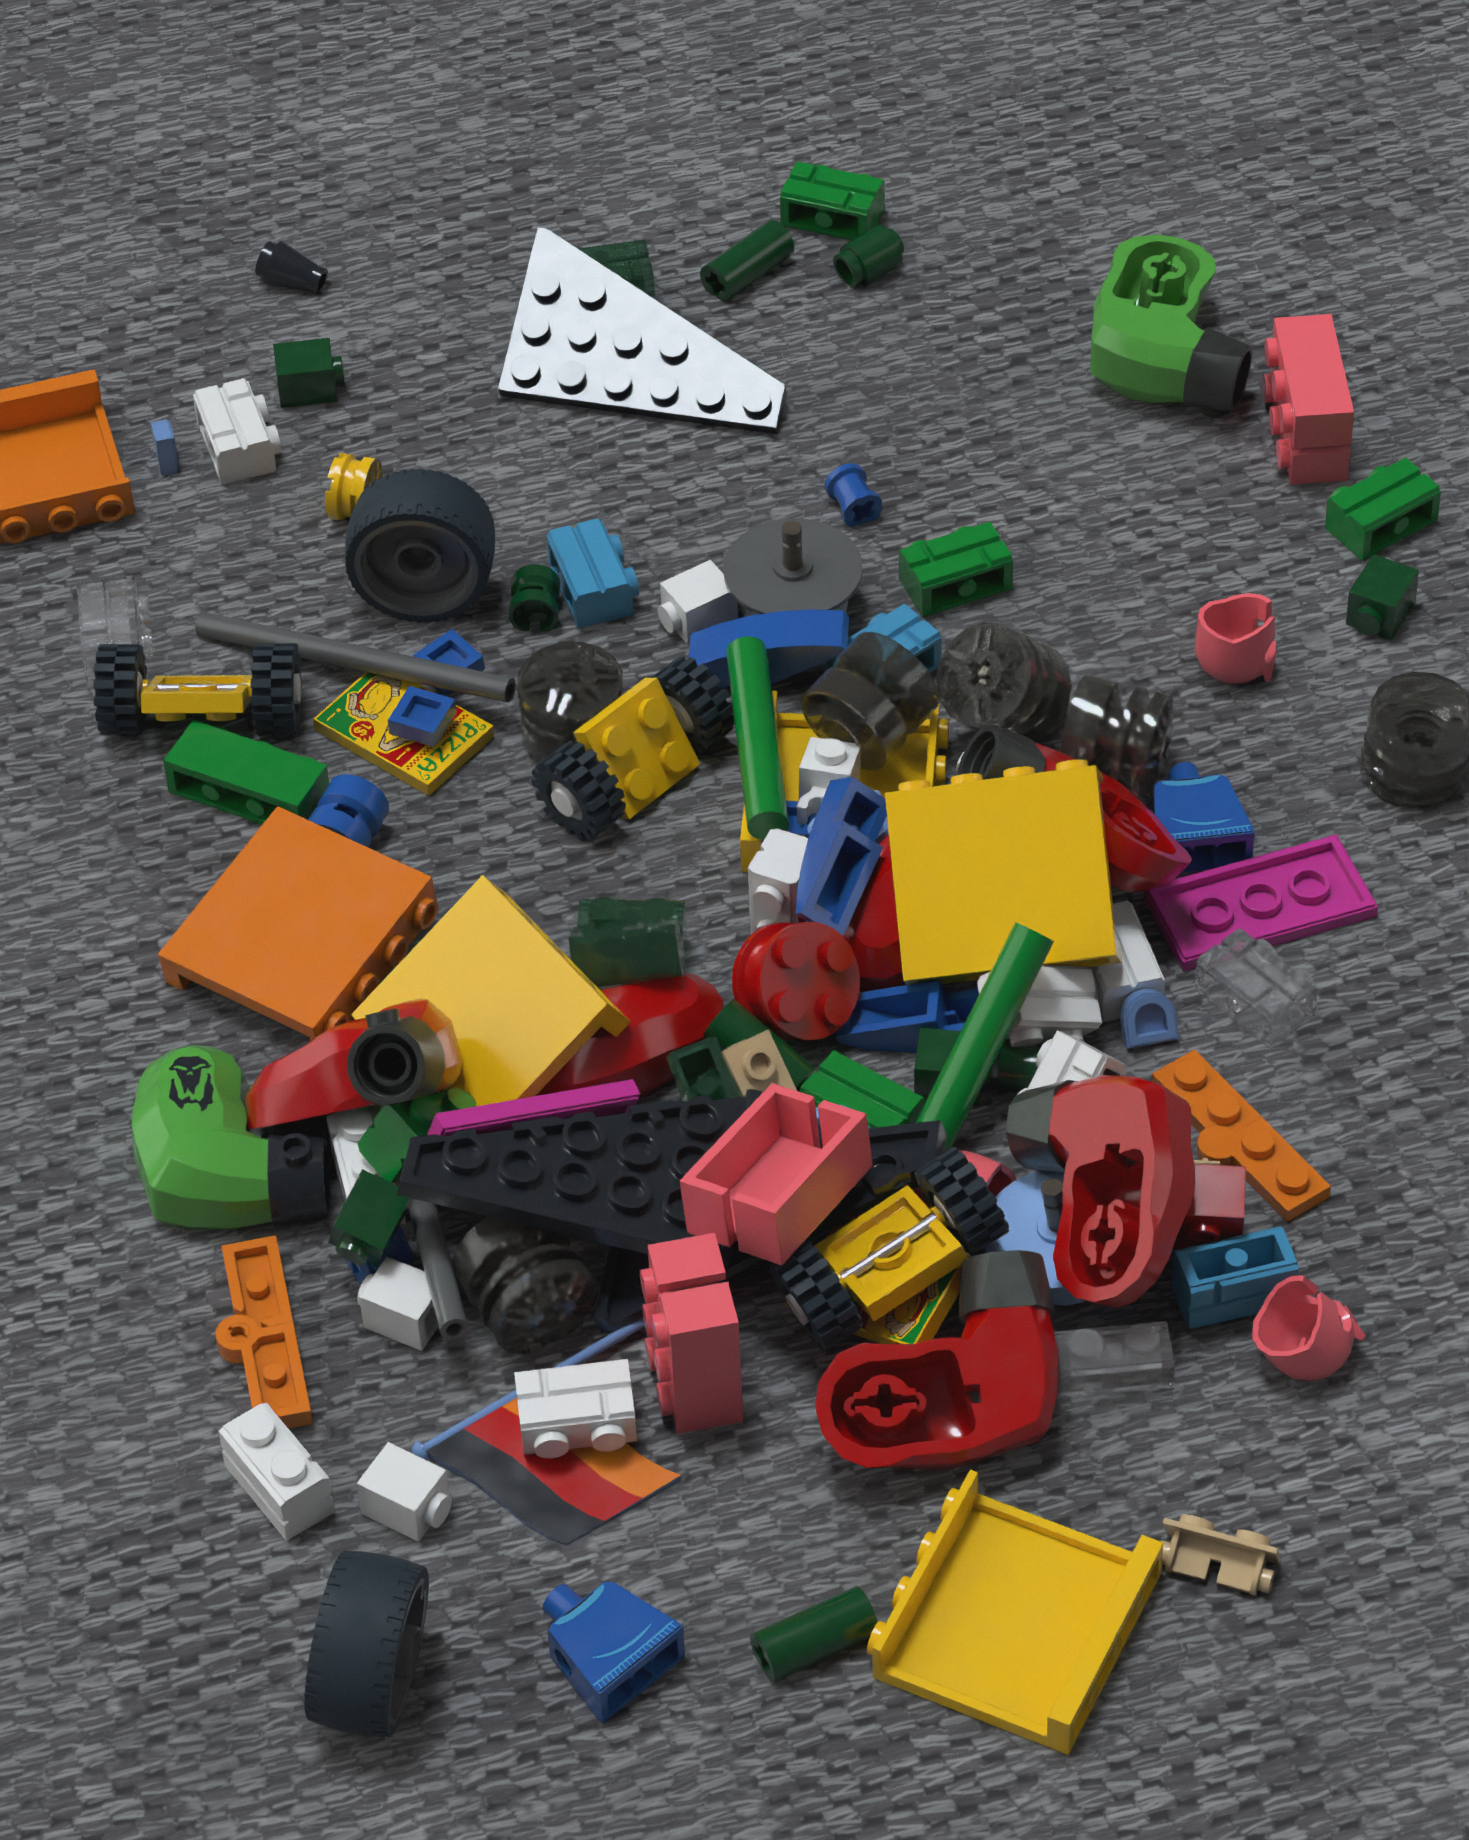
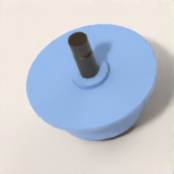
[984,1170,1085,1305]

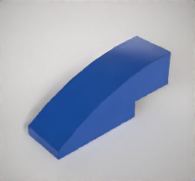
[689,609,849,689]
[796,777,887,936]
[835,980,1008,1054]

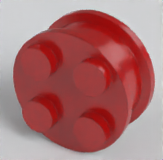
[732,922,860,1040]

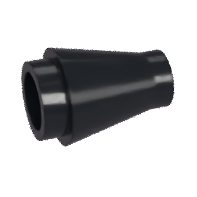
[255,241,328,294]

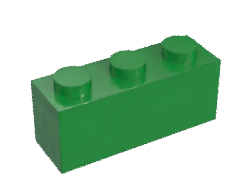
[163,720,329,824]

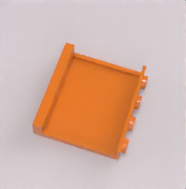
[0,369,135,544]
[157,806,438,1041]

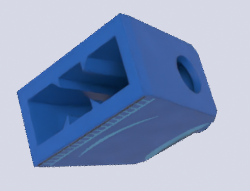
[1152,762,1254,873]
[543,1582,685,1724]

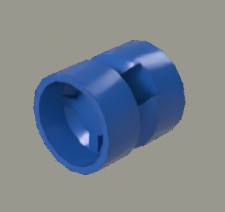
[308,774,389,848]

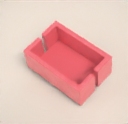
[1262,314,1354,485]
[680,1083,873,1265]
[640,1233,743,1434]

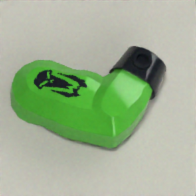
[132,1045,330,1230]

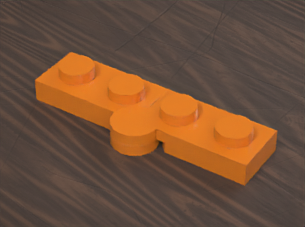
[1151,1049,1331,1222]
[216,1235,313,1429]

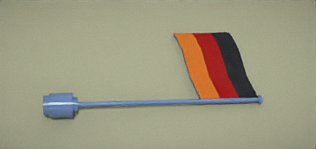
[412,1228,831,1545]

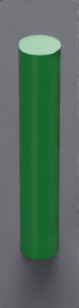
[726,636,789,840]
[916,922,1054,1152]

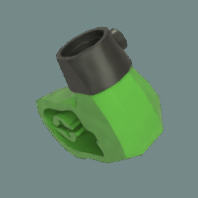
[1090,235,1253,418]

